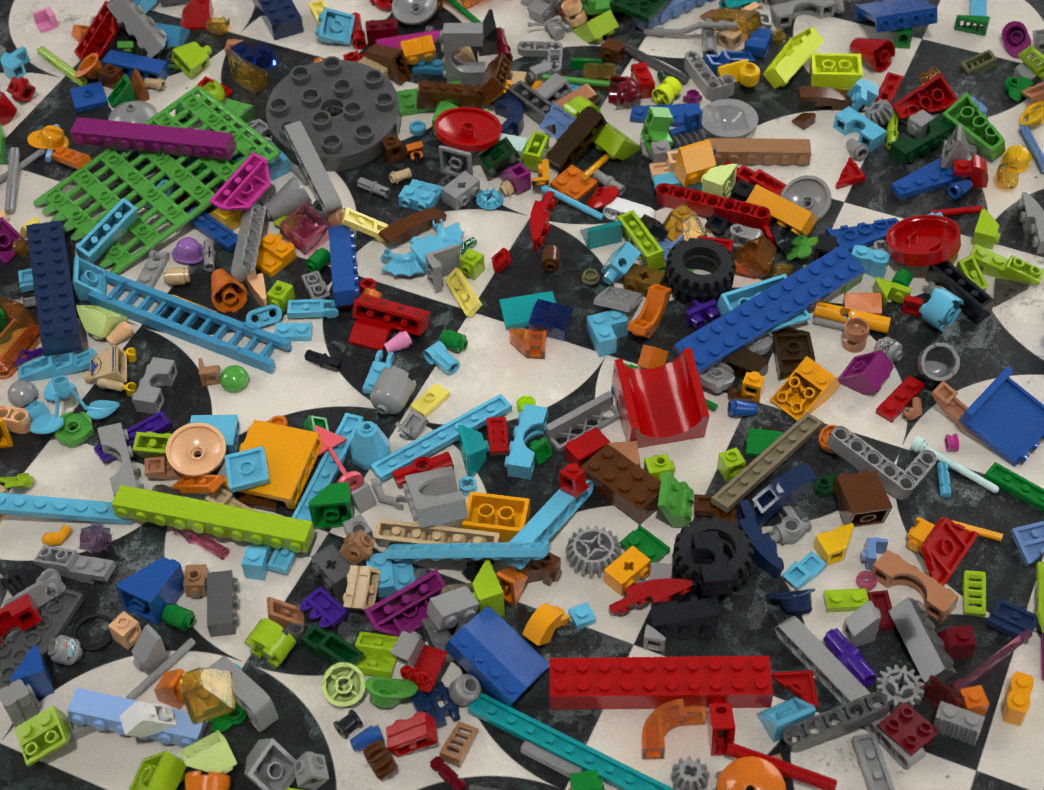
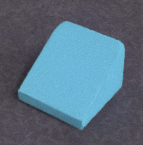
[24,400,50,422]

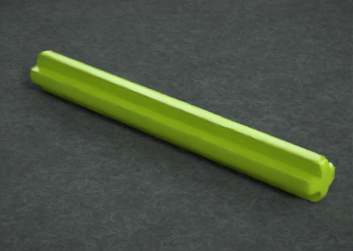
[37,46,88,86]

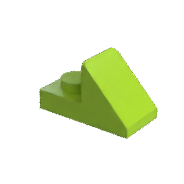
[956,254,989,290]
[873,277,912,309]

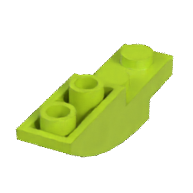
[970,244,1044,285]

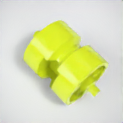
[652,76,682,105]

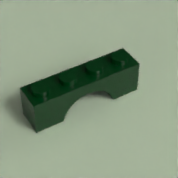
[889,116,955,167]

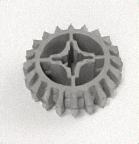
[566,525,622,578]

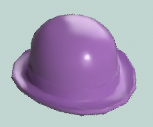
[172,237,204,264]

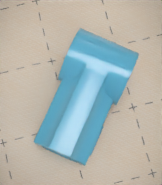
[423,341,460,375]

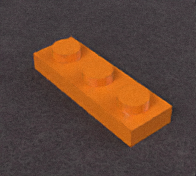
[51,147,91,170]
[171,475,225,494]

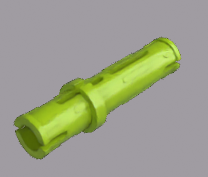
[885,109,899,150]

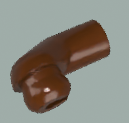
[728,387,753,403]

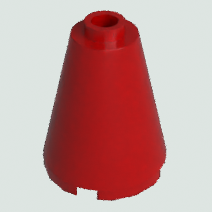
[850,38,896,72]

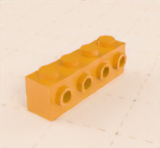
[746,184,818,236]

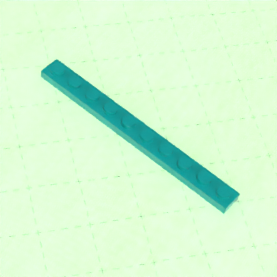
[468,693,675,790]

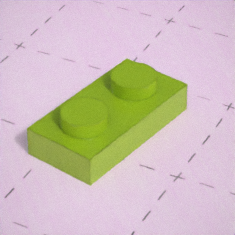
[823,588,869,613]

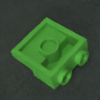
[658,471,694,528]

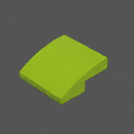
[355,631,399,679]

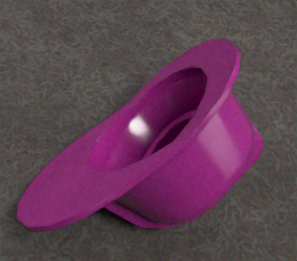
[1001,21,1032,58]

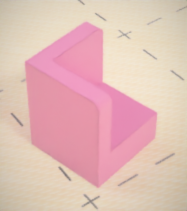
[33,7,59,33]

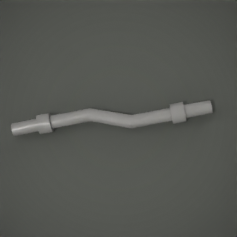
[644,20,739,37]

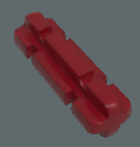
[430,756,467,790]

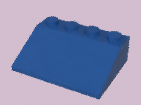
[444,605,549,707]

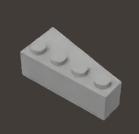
[106,0,167,58]

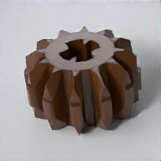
[363,740,398,780]

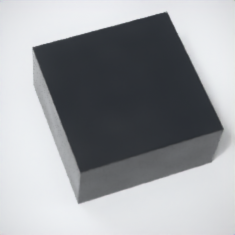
[640,214,669,241]

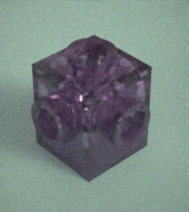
[79,523,112,554]

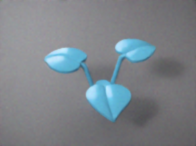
[30,375,120,434]

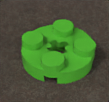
[54,412,94,448]

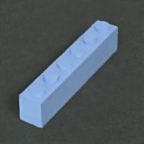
[67,687,207,748]

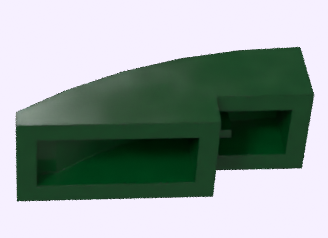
[300,624,365,666]

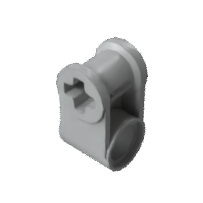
[728,224,764,252]

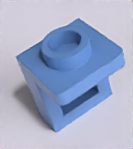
[861,537,888,570]

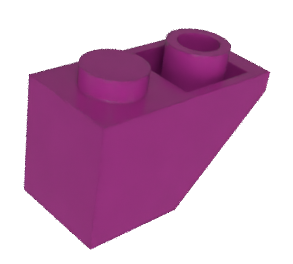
[498,163,531,194]

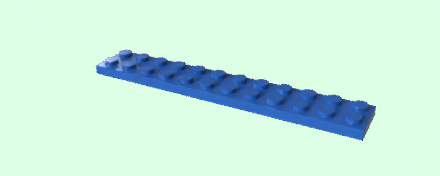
[673,245,866,374]

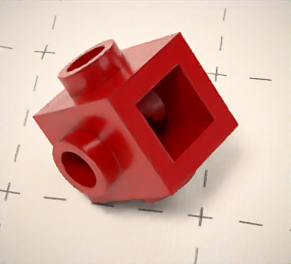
[6,76,36,102]

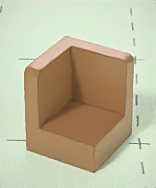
[198,358,220,387]

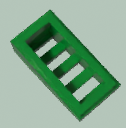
[954,15,990,36]

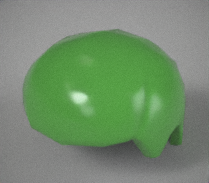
[220,365,250,393]

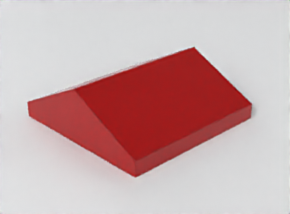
[348,319,395,351]

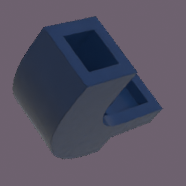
[495,93,524,137]

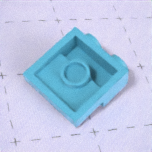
[315,7,355,46]
[398,179,443,211]
[366,552,415,598]

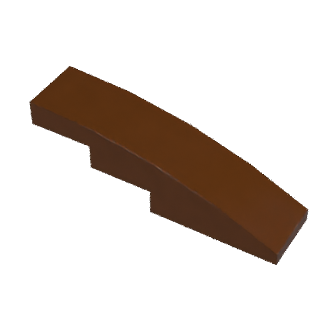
[798,86,865,111]
[378,206,447,244]

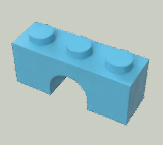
[833,106,886,153]

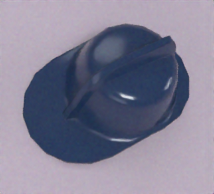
[765,588,815,616]

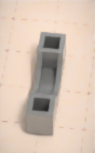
[770,0,836,30]
[97,423,142,497]

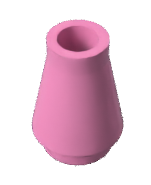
[383,331,413,353]

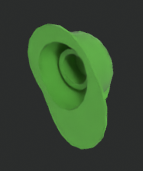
[365,676,418,708]

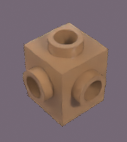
[339,529,375,565]

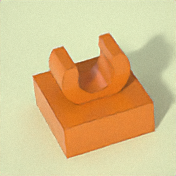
[404,141,424,162]

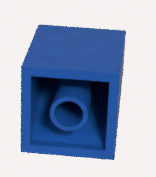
[116,557,185,626]

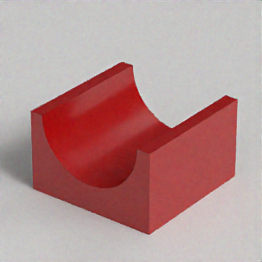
[612,348,710,448]

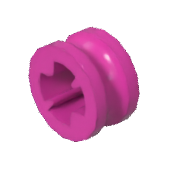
[945,434,959,452]

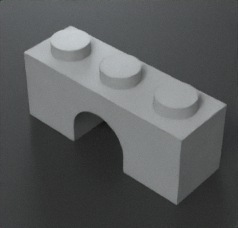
[132,357,178,414]

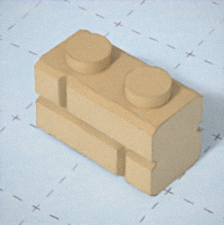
[343,565,381,611]

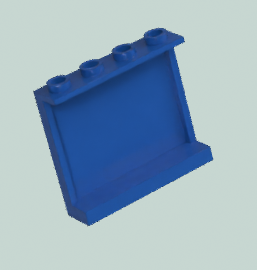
[855,0,938,33]
[958,366,1044,467]

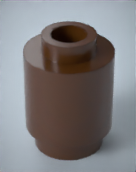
[542,245,560,271]

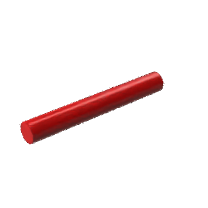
[929,206,983,216]

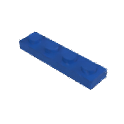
[186,206,238,252]

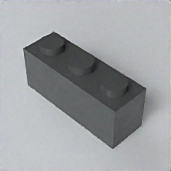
[207,570,239,637]

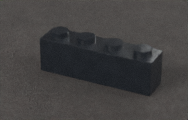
[926,260,995,323]

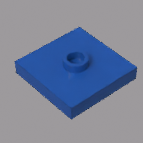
[70,81,108,113]

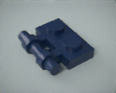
[409,681,461,729]

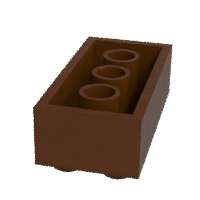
[580,444,661,525]

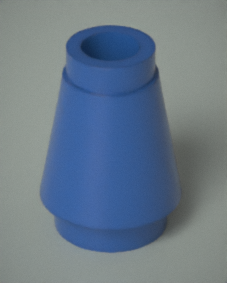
[947,179,973,199]
[728,398,758,418]
[350,725,385,752]

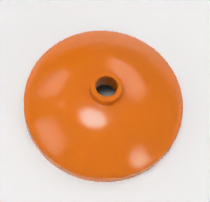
[717,756,786,790]

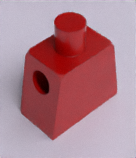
[708,699,735,756]

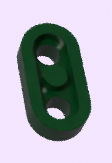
[813,473,842,497]

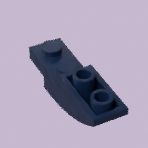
[751,463,819,527]
[737,499,784,579]

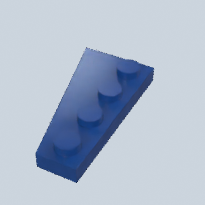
[630,103,700,127]
[891,158,962,200]
[825,218,899,253]

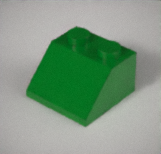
[308,482,354,530]

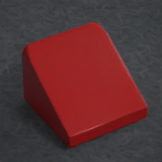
[763,224,779,249]

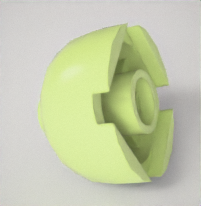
[321,662,365,707]

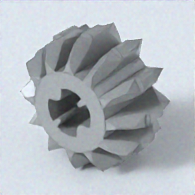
[864,99,894,126]
[670,755,710,790]

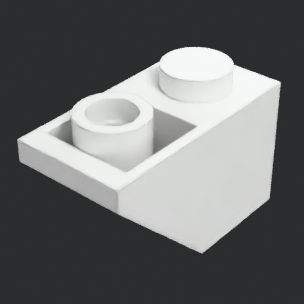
[119,701,176,738]

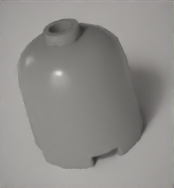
[917,343,960,381]
[370,366,417,415]

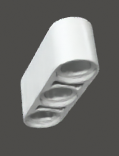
[603,197,656,221]

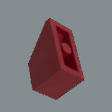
[936,626,976,659]

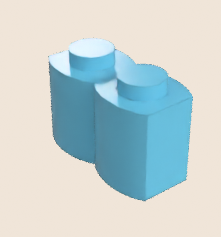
[851,245,890,278]

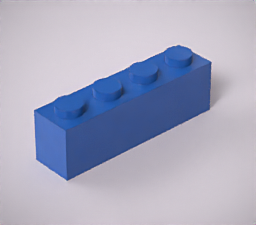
[101,50,170,81]

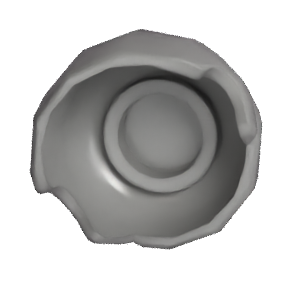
[7,380,39,407]

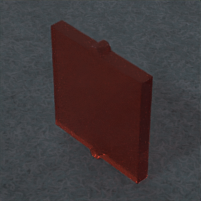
[924,675,965,709]

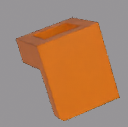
[638,345,669,369]

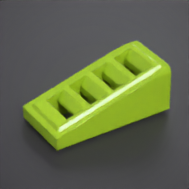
[1018,45,1044,79]
[962,570,986,616]

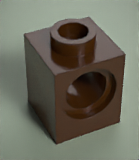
[381,134,404,164]

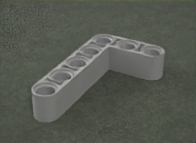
[827,426,937,500]

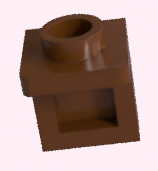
[533,552,562,587]

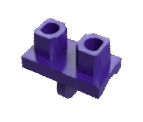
[685,299,720,330]

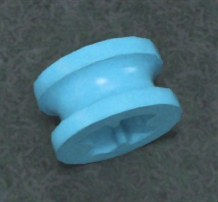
[459,476,477,496]

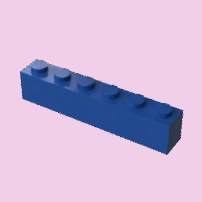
[328,225,360,307]

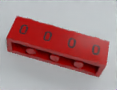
[352,294,430,336]

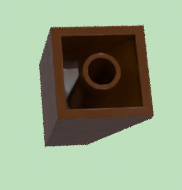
[833,470,892,527]

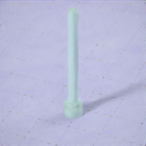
[910,436,999,493]

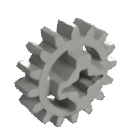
[875,665,925,711]

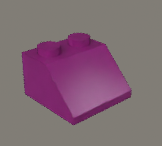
[837,350,894,394]

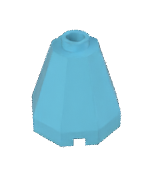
[350,421,391,470]

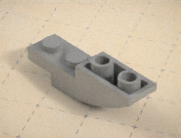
[1017,192,1044,255]
[33,545,117,584]

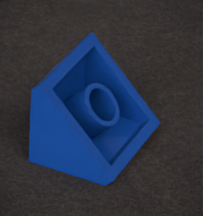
[9,644,54,699]

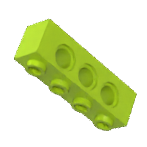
[617,210,666,270]

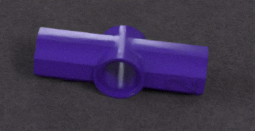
[823,628,878,687]

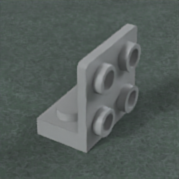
[425,244,460,294]

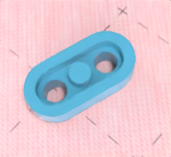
[246,305,282,328]

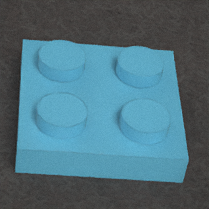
[225,446,270,493]

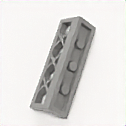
[545,391,621,452]

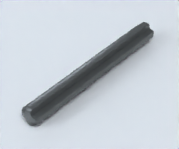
[625,44,689,85]

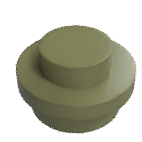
[582,269,600,285]

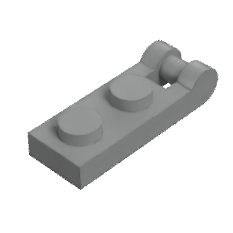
[136,250,170,288]

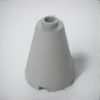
[265,177,312,221]

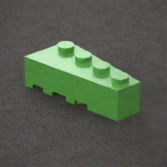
[943,92,1005,162]

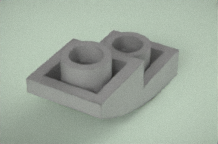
[301,270,331,299]

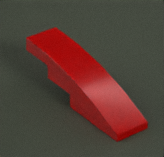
[723,161,786,196]

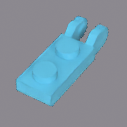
[287,299,339,318]
[362,350,395,394]

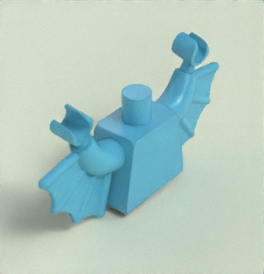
[381,219,464,277]

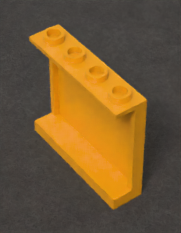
[224,420,323,510]

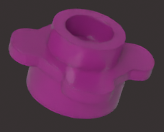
[683,89,702,103]

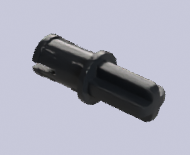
[304,349,342,372]

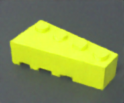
[763,26,824,89]

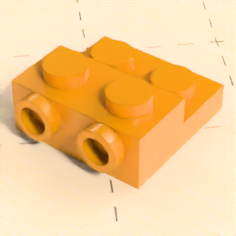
[255,233,297,278]

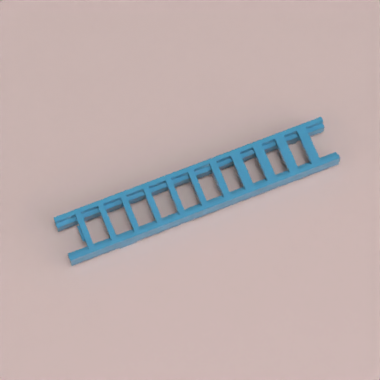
[87,271,292,375]

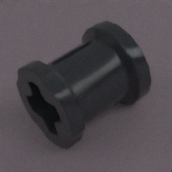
[333,709,363,739]

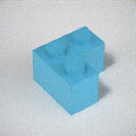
[587,309,628,357]

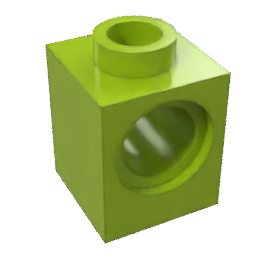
[717,447,746,483]

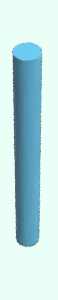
[541,185,605,221]

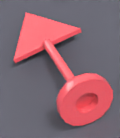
[315,425,364,492]

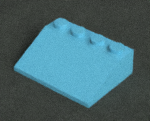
[717,274,811,334]

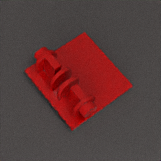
[400,645,448,693]

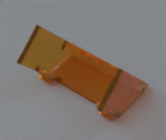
[0,296,41,380]

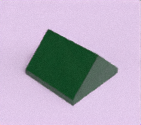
[479,137,521,177]

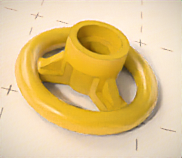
[1019,101,1044,126]

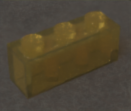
[711,7,762,35]

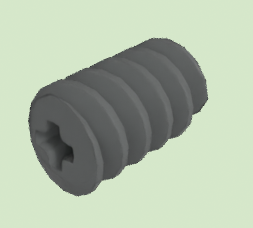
[671,129,707,150]

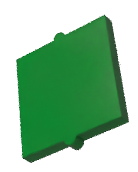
[745,428,783,457]

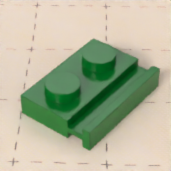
[620,525,670,570]

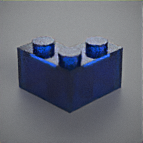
[230,41,277,78]

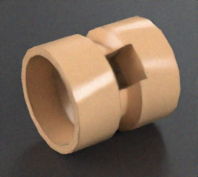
[561,0,587,27]

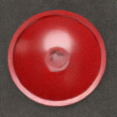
[434,107,502,151]

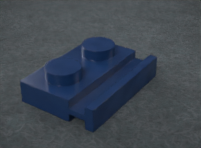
[986,598,1038,644]

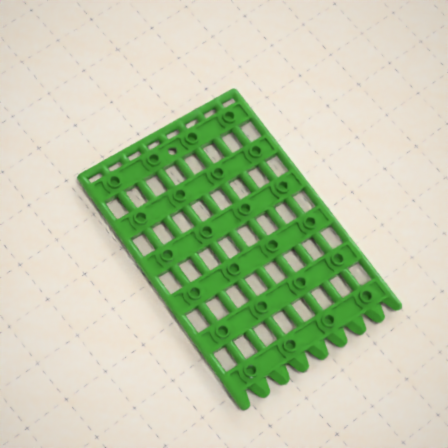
[33,85,281,275]

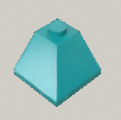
[458,425,490,477]

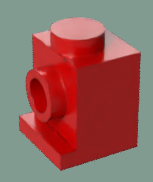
[559,463,589,498]

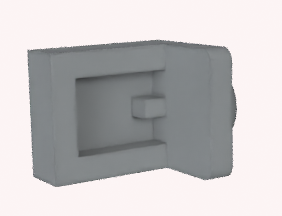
[395,409,429,440]

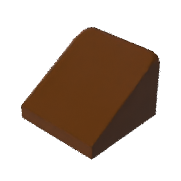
[792,113,816,130]

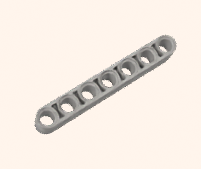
[283,121,342,214]

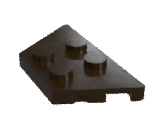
[771,327,815,378]

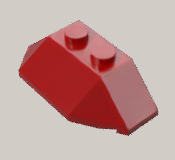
[74,0,119,60]

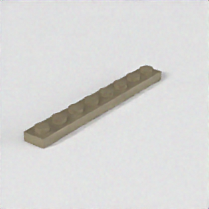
[711,412,823,513]

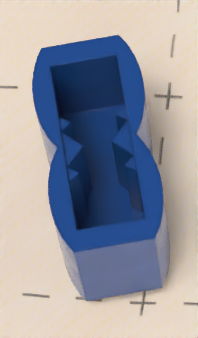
[744,27,773,58]

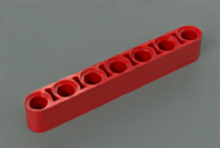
[656,183,771,230]

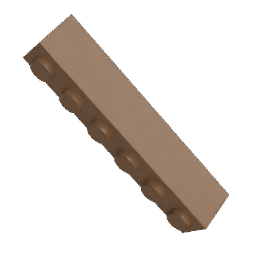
[708,138,811,165]

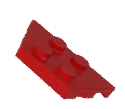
[920,517,979,586]

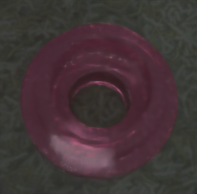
[856,571,877,591]

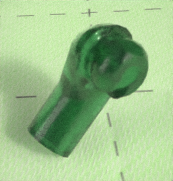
[460,237,477,256]

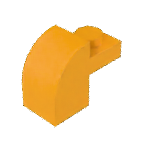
[522,602,570,646]

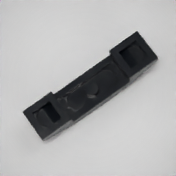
[705,179,755,234]

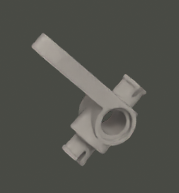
[766,504,812,545]
[3,568,66,607]

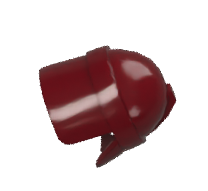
[608,75,642,106]

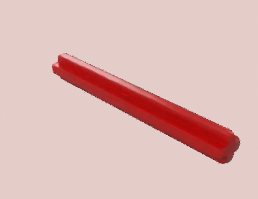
[726,742,837,790]

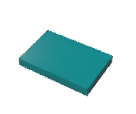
[499,291,560,330]

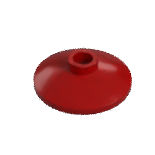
[587,186,619,209]

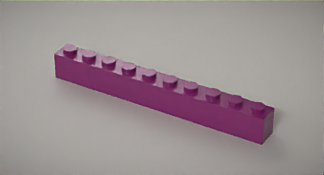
[70,117,237,160]

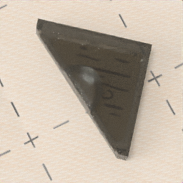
[993,278,1030,307]

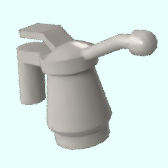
[527,19,573,40]

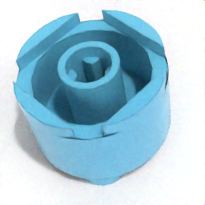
[919,288,964,331]

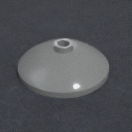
[392,0,438,25]
[108,100,157,124]
[780,175,832,222]

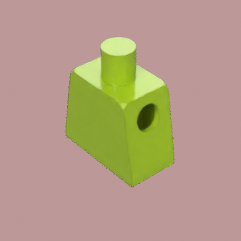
[171,42,212,79]

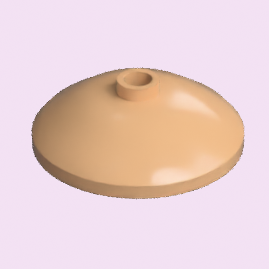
[166,422,226,477]

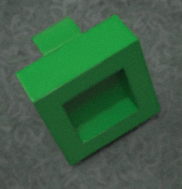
[528,437,553,465]

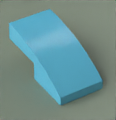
[782,551,827,590]

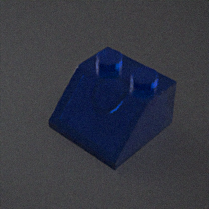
[528,299,574,341]

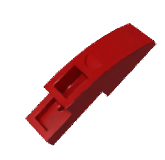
[530,191,557,252]
[609,578,694,615]

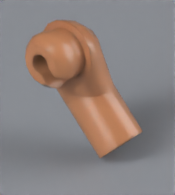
[903,397,922,421]

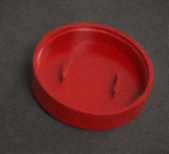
[886,215,961,267]

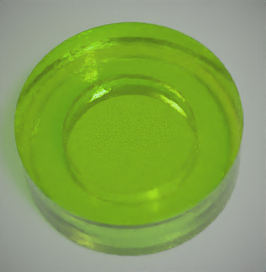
[517,396,536,412]

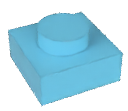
[568,602,596,630]

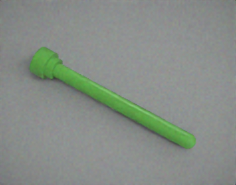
[541,74,610,89]

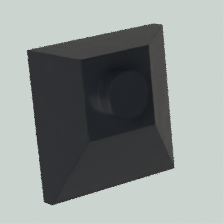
[474,9,498,56]

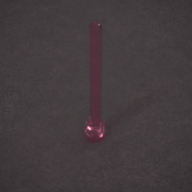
[948,630,1032,697]

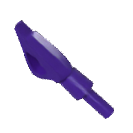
[14,347,44,367]

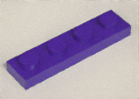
[93,411,172,465]

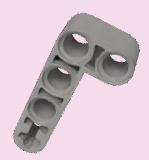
[684,51,735,101]
[206,656,279,733]

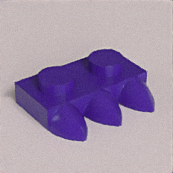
[300,586,349,628]

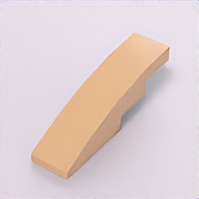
[245,268,268,307]

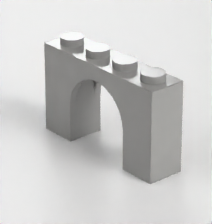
[440,23,486,85]
[403,466,468,528]

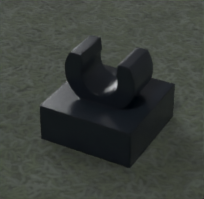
[461,559,484,583]

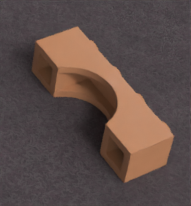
[870,550,959,624]

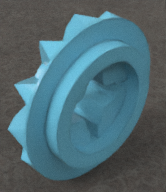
[476,188,504,210]

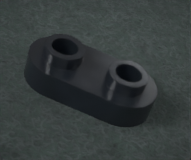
[770,224,793,254]

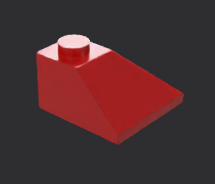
[180,0,214,30]

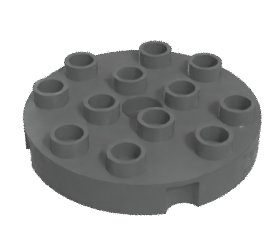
[266,56,400,172]

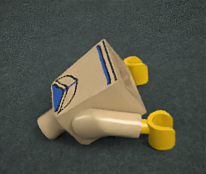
[83,345,137,397]

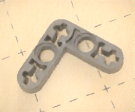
[517,41,563,75]

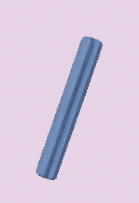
[1019,125,1044,174]

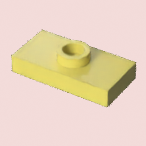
[410,383,450,418]

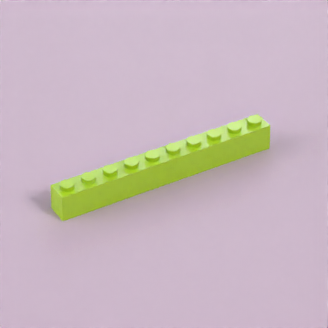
[111,485,315,553]

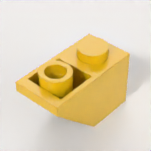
[814,523,854,566]

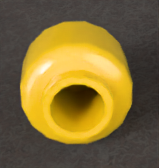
[738,62,760,88]

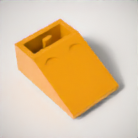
[770,356,840,421]

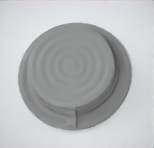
[702,99,758,138]

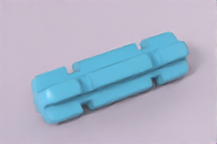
[936,462,951,498]

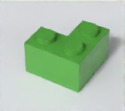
[640,107,673,154]

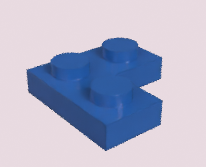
[669,107,703,137]

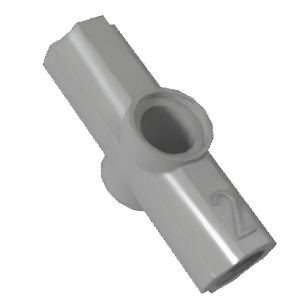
[702,19,717,57]

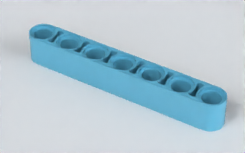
[500,479,594,570]

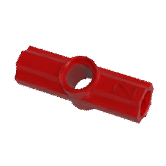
[392,451,454,488]

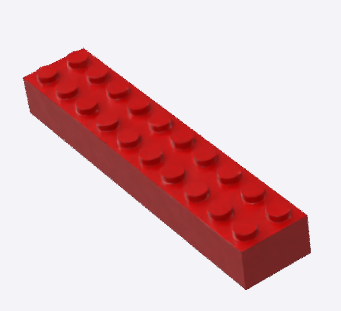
[549,656,773,710]

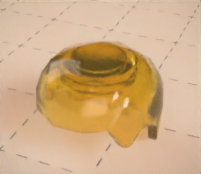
[206,17,230,35]
[995,162,1019,189]

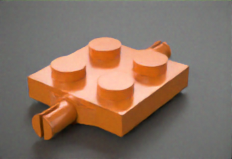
[549,165,598,204]

